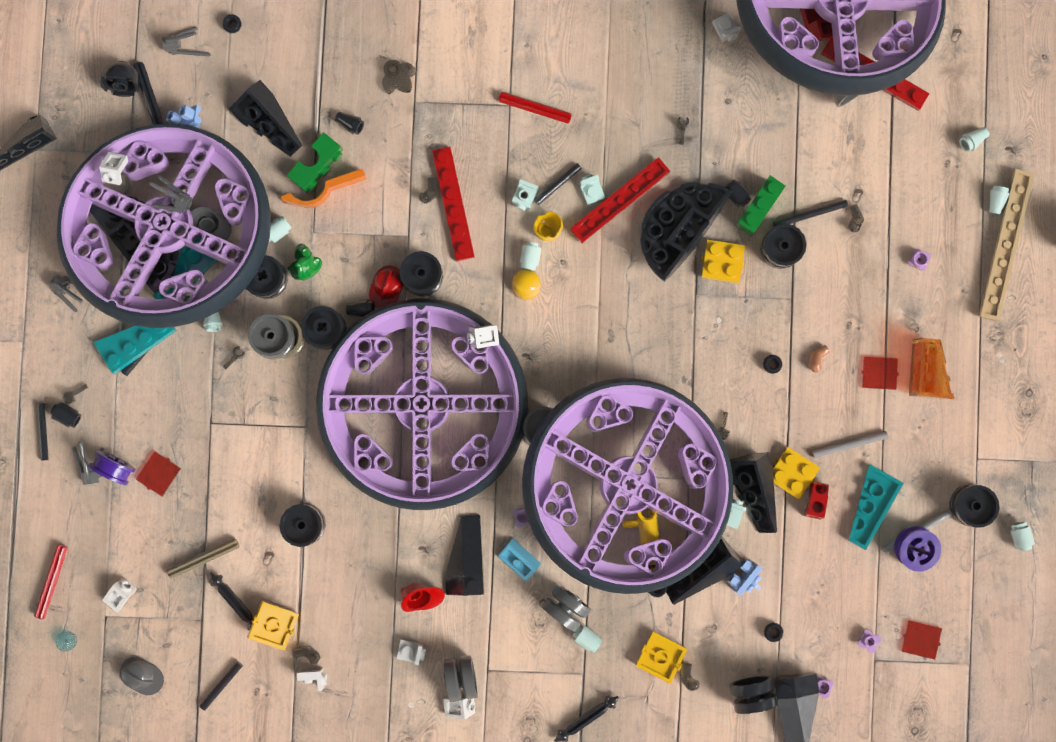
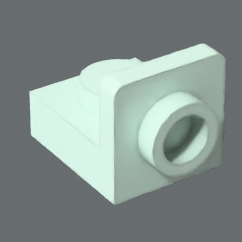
[579,174,605,206]
[727,499,746,529]

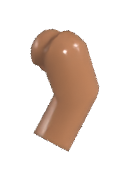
[809,345,830,372]

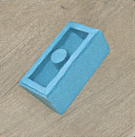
[497,539,541,581]

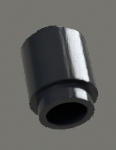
[725,179,752,207]
[50,402,82,428]

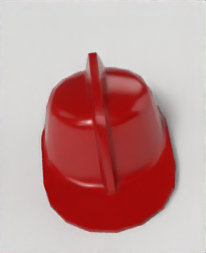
[369,265,404,308]
[400,582,445,612]

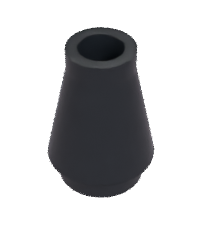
[335,111,364,135]
[346,299,375,317]

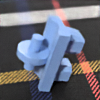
[166,105,201,128]
[727,559,763,596]

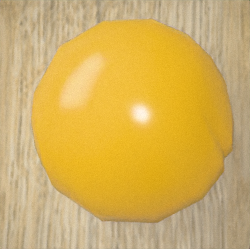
[533,211,563,241]
[512,269,541,300]

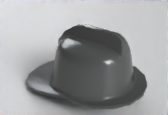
[191,207,232,240]
[120,657,164,695]

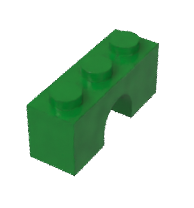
[287,132,343,193]
[735,175,786,236]

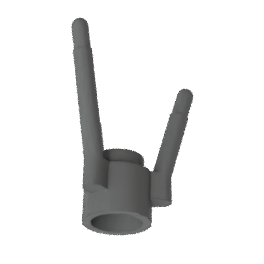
[162,27,211,57]
[149,175,192,214]
[49,275,83,312]
[72,442,104,485]

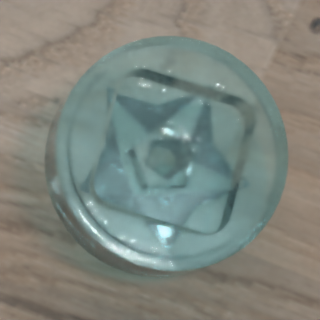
[56,631,77,652]

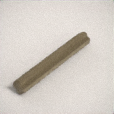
[167,539,240,578]

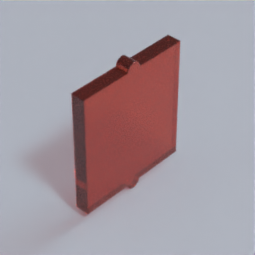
[861,356,899,390]
[136,451,181,497]
[901,620,942,660]

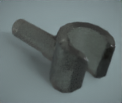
[677,117,689,145]
[223,346,245,369]
[63,384,89,404]
[718,412,730,440]

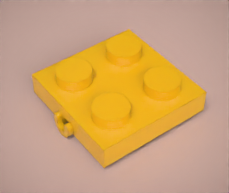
[701,239,745,284]
[773,446,820,500]
[247,601,299,650]
[635,631,688,684]

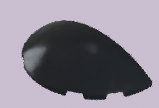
[640,182,731,282]
[90,196,179,294]

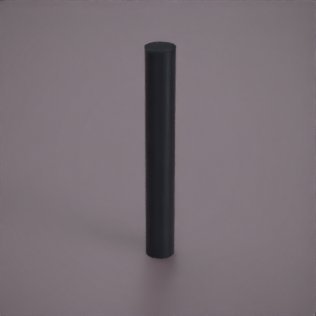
[534,163,582,205]
[37,403,49,461]
[199,661,243,711]

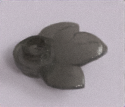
[382,60,417,95]

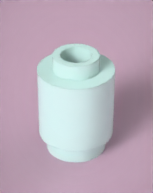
[269,216,292,243]
[519,242,542,271]
[1010,521,1035,551]
[573,625,603,653]

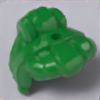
[287,243,322,281]

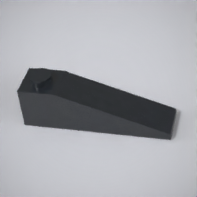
[229,80,302,157]
[0,115,57,171]
[730,452,777,533]
[445,515,485,596]
[666,537,743,605]
[775,673,819,742]

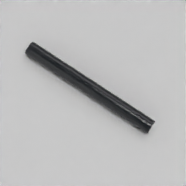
[773,199,848,227]

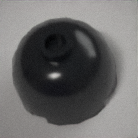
[100,61,140,97]

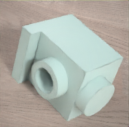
[512,179,538,211]

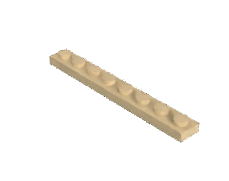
[978,169,1034,321]

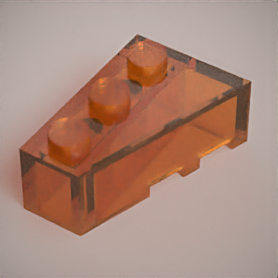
[909,338,955,400]

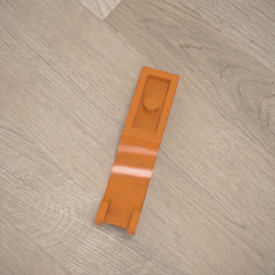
[281,169,367,208]

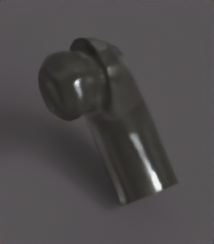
[419,177,438,204]
[848,204,864,232]
[292,645,320,665]
[680,662,700,691]

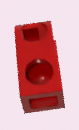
[804,481,829,520]

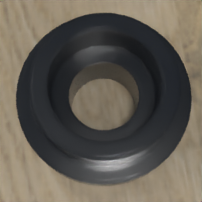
[222,14,242,34]
[763,355,782,374]
[764,622,784,642]

